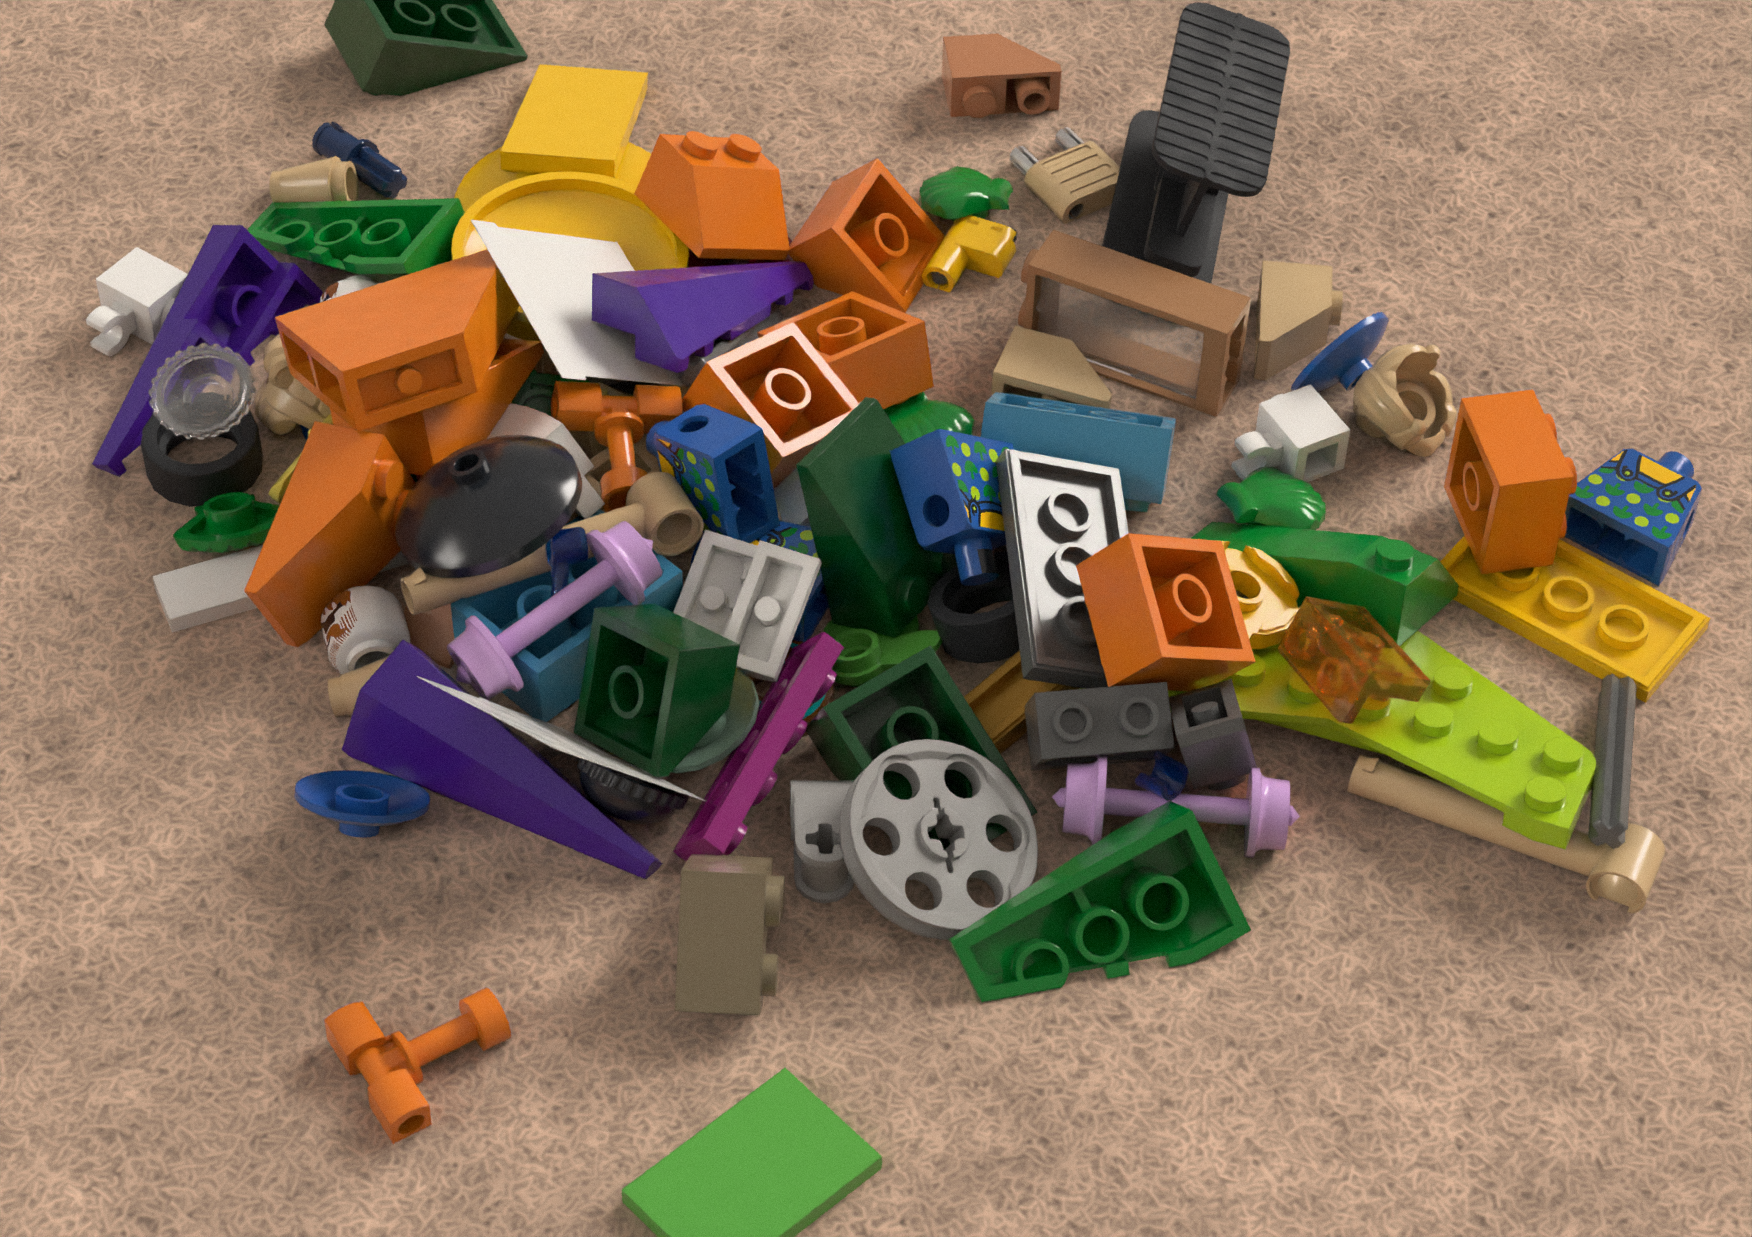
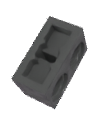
[1024,682,1174,771]

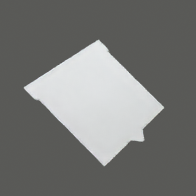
[471,220,692,387]
[417,676,706,801]

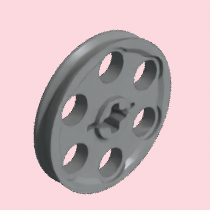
[839,739,1038,940]

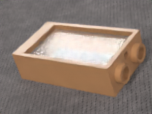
[1018,229,1251,417]

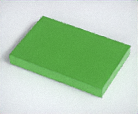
[621,1068,882,1237]

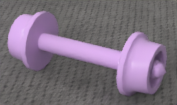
[447,521,662,700]
[1052,756,1300,858]

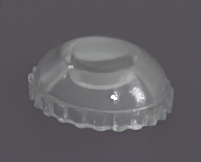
[149,343,256,440]

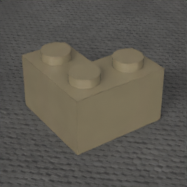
[675,854,785,1015]

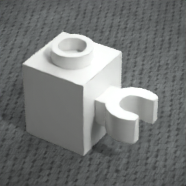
[86,247,188,356]
[1231,384,1350,482]

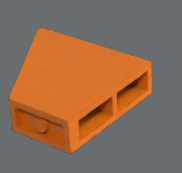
[275,249,519,432]

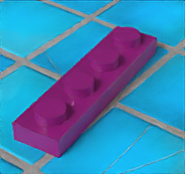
[673,631,844,862]

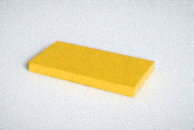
[500,64,648,178]
[1440,535,1711,703]

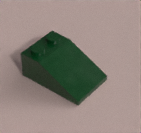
[324,0,528,96]
[796,397,957,637]
[806,645,1037,850]

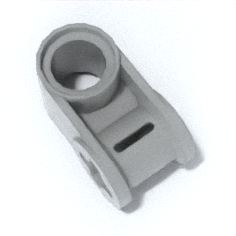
[790,780,854,903]

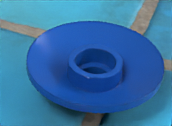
[1291,312,1389,392]
[294,770,430,838]

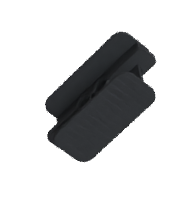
[1102,2,1290,284]

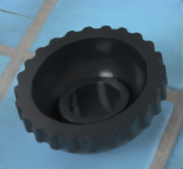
[577,758,689,824]

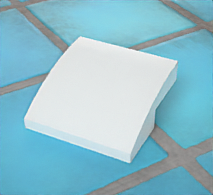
[673,529,822,682]

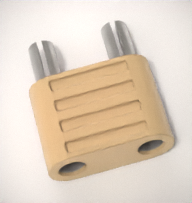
[1009,127,1120,224]

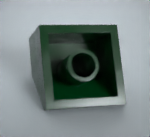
[574,604,740,778]

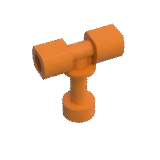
[551,381,682,512]
[324,988,511,1144]

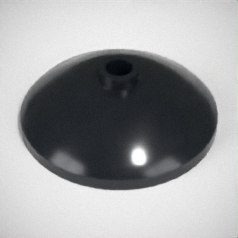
[395,435,582,578]

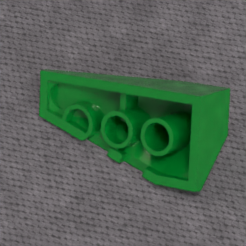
[247,198,465,283]
[1191,521,1459,649]
[949,801,1252,1002]

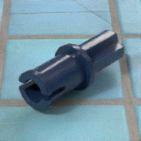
[312,122,407,198]

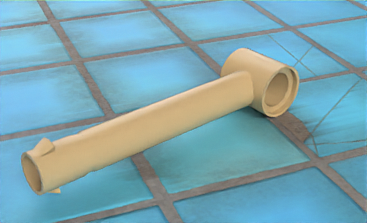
[401,472,704,615]
[1348,755,1665,913]

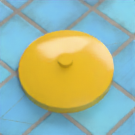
[452,171,689,341]

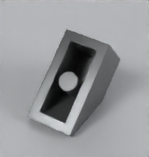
[1169,679,1257,790]

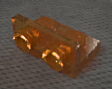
[1278,596,1431,724]

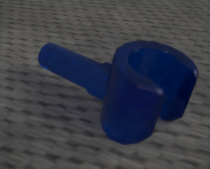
[545,527,588,597]
[1135,751,1188,801]

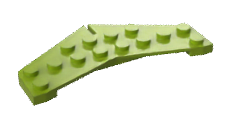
[1079,613,1596,850]

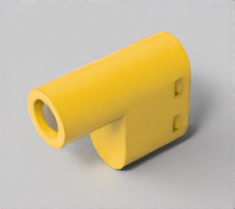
[922,215,1017,293]

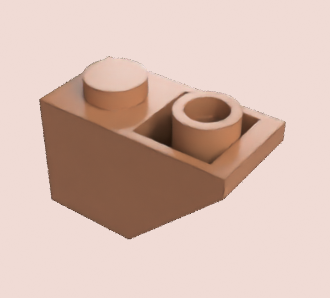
[942,33,1062,118]

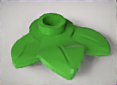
[823,616,942,687]

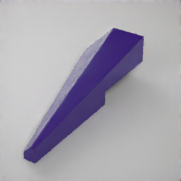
[92,225,323,477]
[592,261,813,373]
[342,639,663,879]

